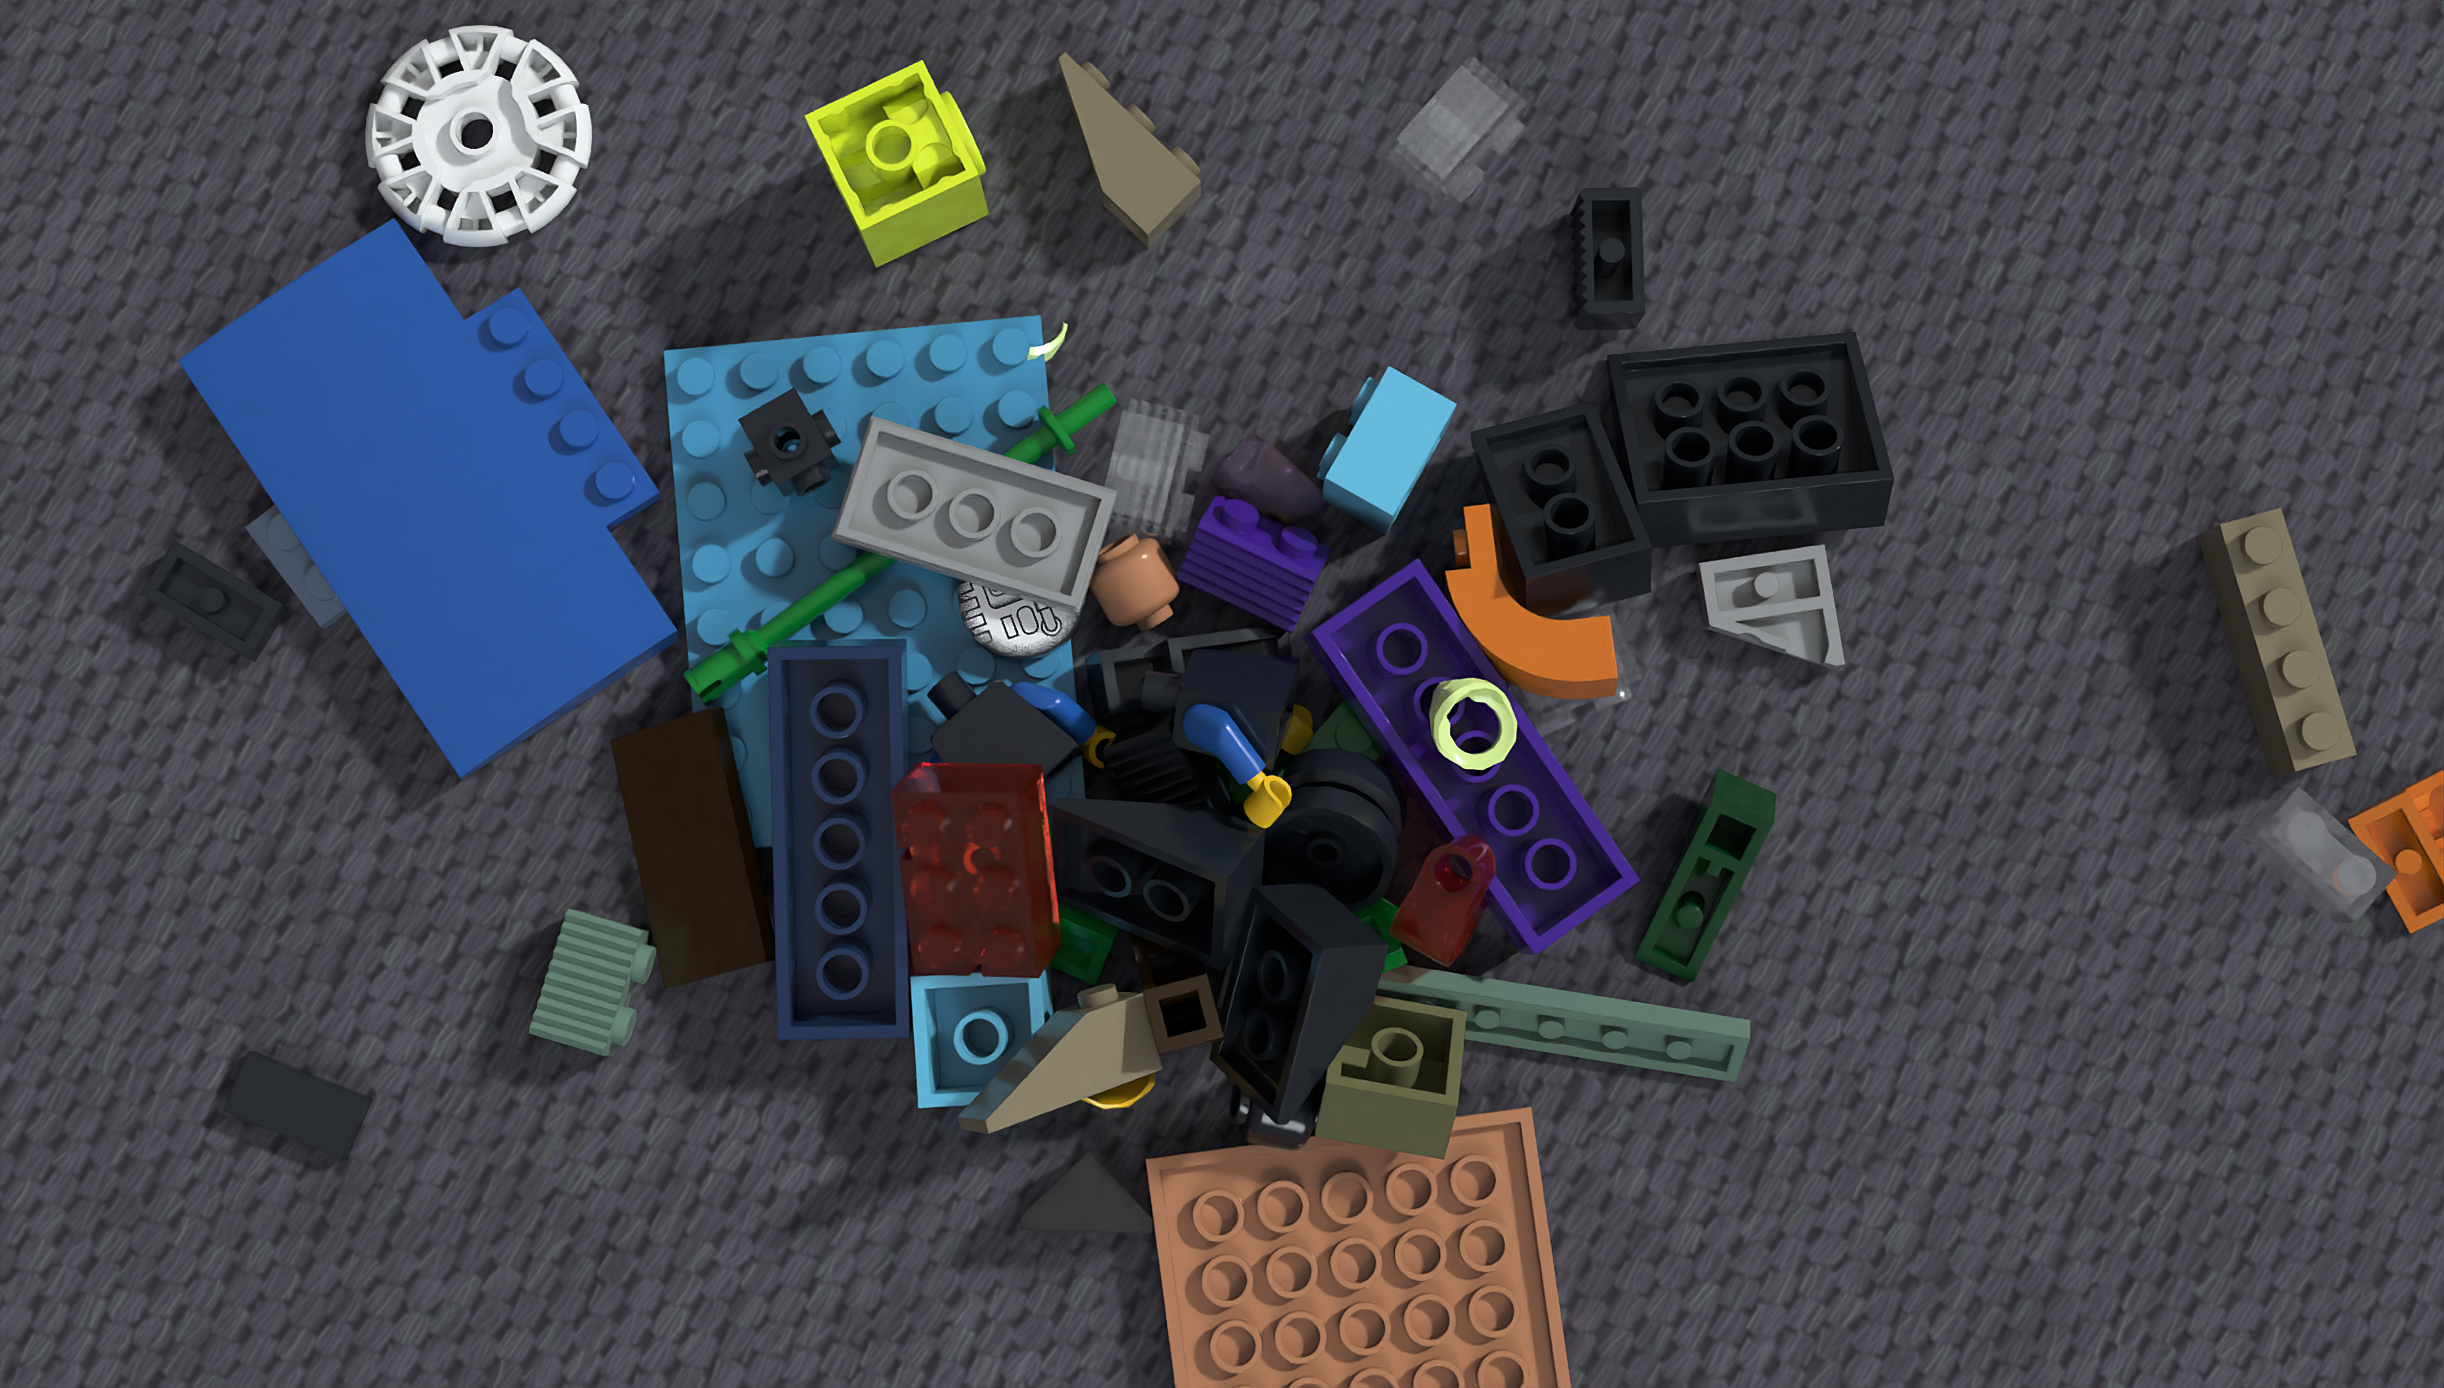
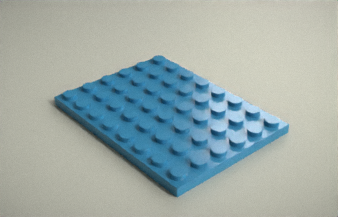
[663,315,1086,849]

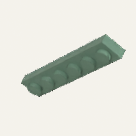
[1376,965,1750,1082]

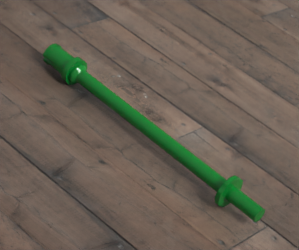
[682,382,1117,707]

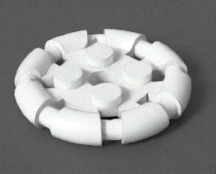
[365,25,592,247]

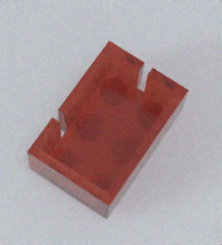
[891,762,1062,978]

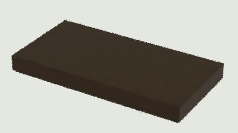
[610,707,776,989]

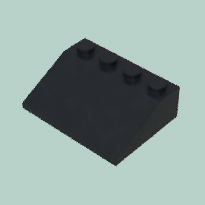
[1606,332,1894,548]

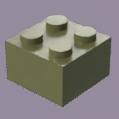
[1314,995,1467,1160]

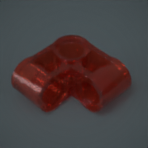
[1389,834,1496,967]

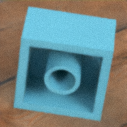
[1317,366,1457,535]
[910,964,1053,1108]

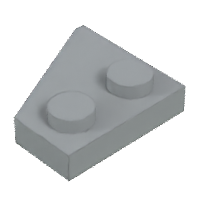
[1695,544,1845,669]

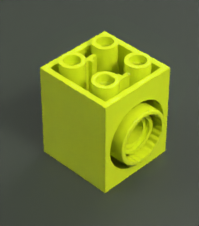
[805,60,989,268]

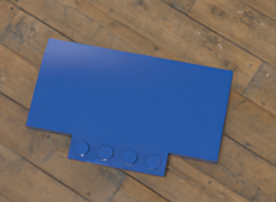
[178,218,679,780]

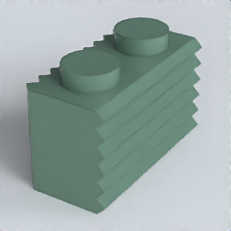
[529,908,656,1056]

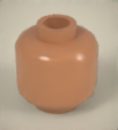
[1089,532,1181,631]

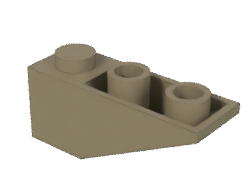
[1058,52,1201,248]

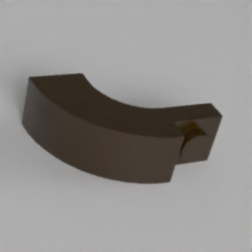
[1128,932,1224,1057]

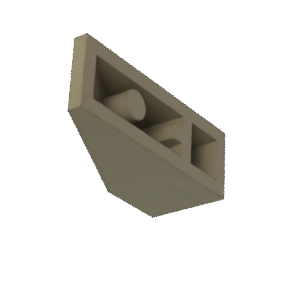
[958,984,1163,1134]

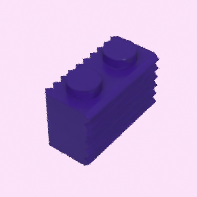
[1176,496,1331,634]

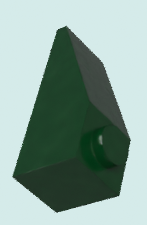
[1634,768,1776,983]

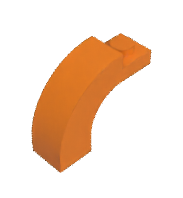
[1445,504,1618,699]

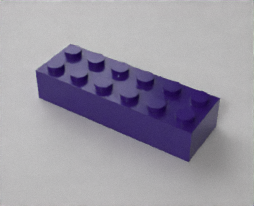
[1302,558,1640,955]

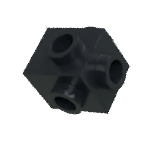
[738,387,842,497]

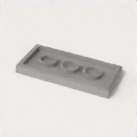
[831,416,1118,616]

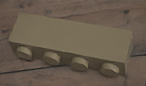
[2197,508,2357,777]

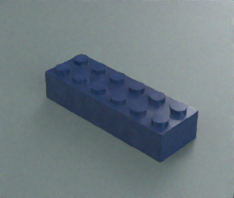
[767,639,914,1040]

